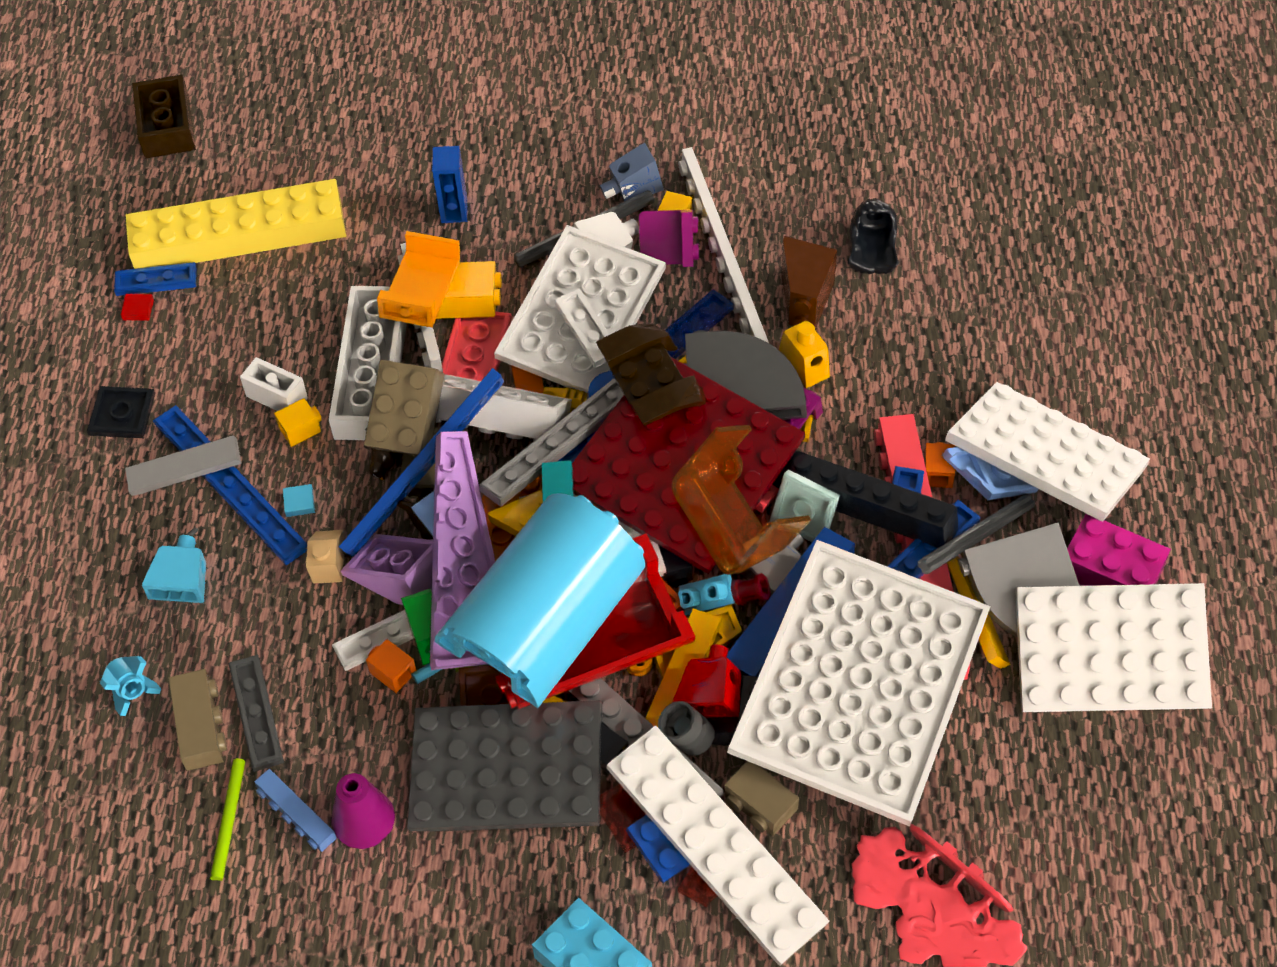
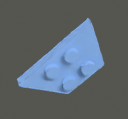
[942,447,1039,500]

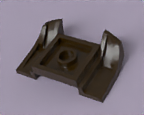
[596,323,706,426]

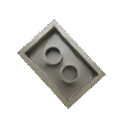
[364,359,445,456]

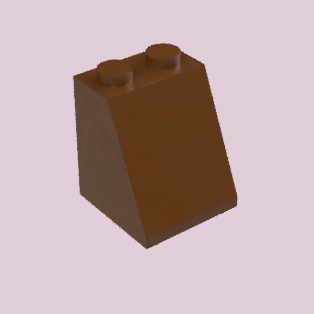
[782,236,837,330]

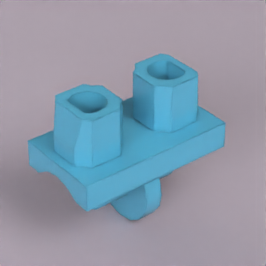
[678,573,735,615]

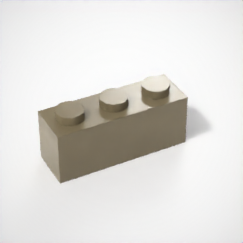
[168,669,228,771]

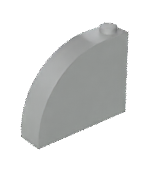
[958,522,1079,638]

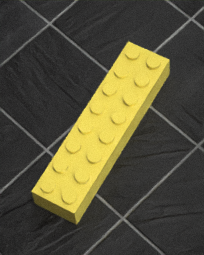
[126,179,346,269]

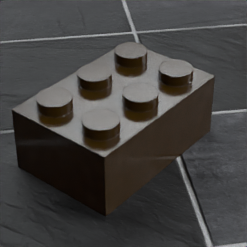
[132,74,196,159]

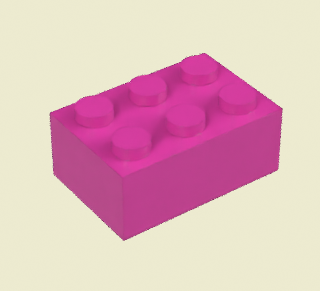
[1067,514,1171,586]

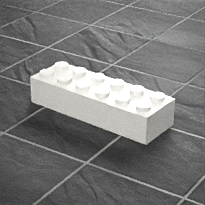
[329,286,407,440]
[436,374,572,442]

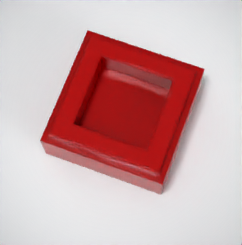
[121,294,154,321]

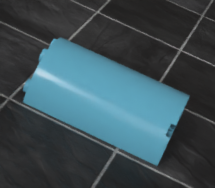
[435,493,645,708]

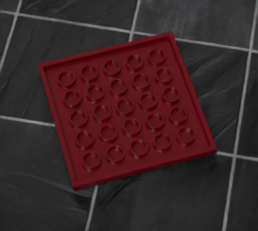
[572,356,805,574]

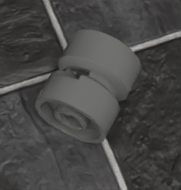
[658,701,715,756]

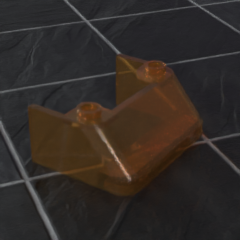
[672,425,811,575]

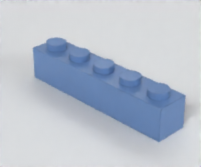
[254,769,337,852]

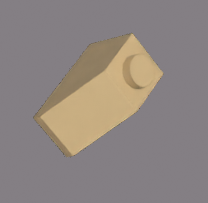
[306,530,345,583]

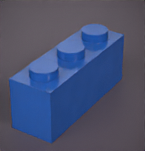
[432,146,467,223]

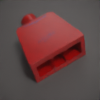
[672,644,741,718]

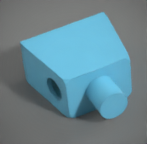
[142,535,206,603]

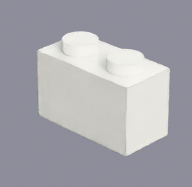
[240,357,308,411]

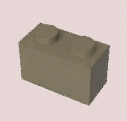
[725,761,799,836]

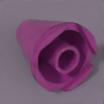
[331,773,395,849]

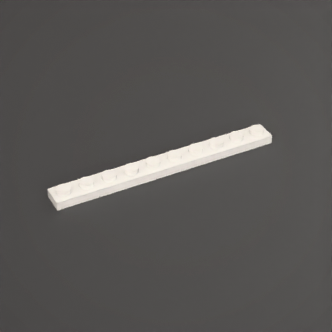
[678,147,769,343]

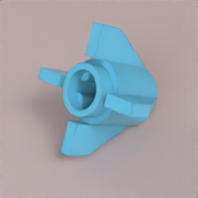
[100,656,161,716]

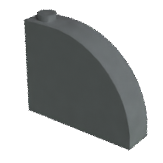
[685,330,807,420]

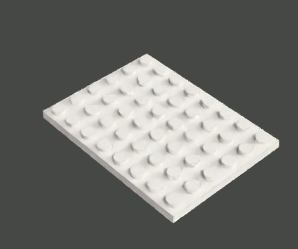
[727,540,991,826]

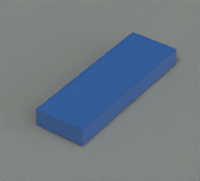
[114,262,196,296]

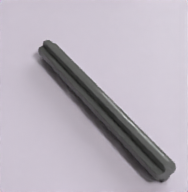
[514,190,655,268]
[918,494,1035,574]

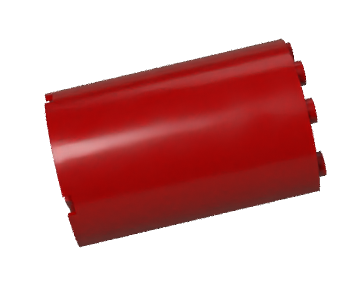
[490,533,696,710]

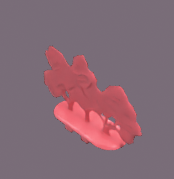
[852,824,1027,967]

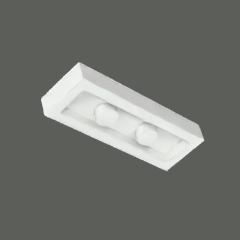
[555,288,610,368]

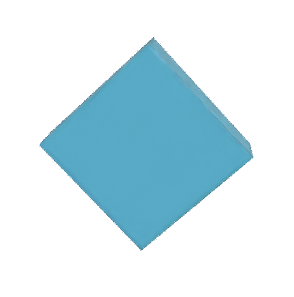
[283,484,315,517]

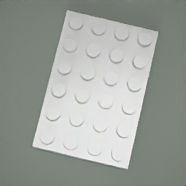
[494,225,666,393]
[945,382,1150,522]
[1015,583,1212,712]

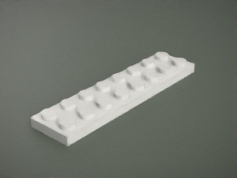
[606,725,830,966]

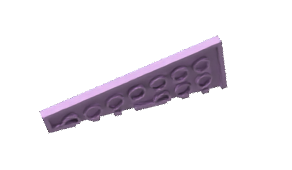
[430,431,495,670]

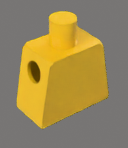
[779,321,830,388]

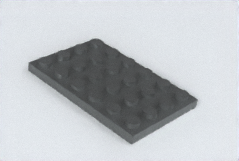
[407,700,602,831]

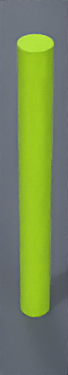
[210,758,245,881]

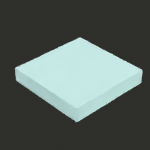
[770,470,840,542]

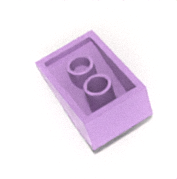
[341,534,433,605]

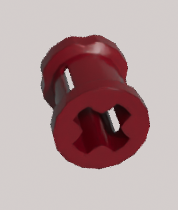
[731,573,771,606]

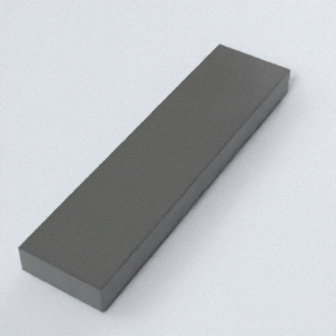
[228,654,284,772]

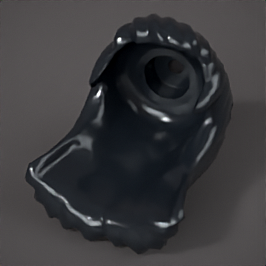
[848,198,899,274]

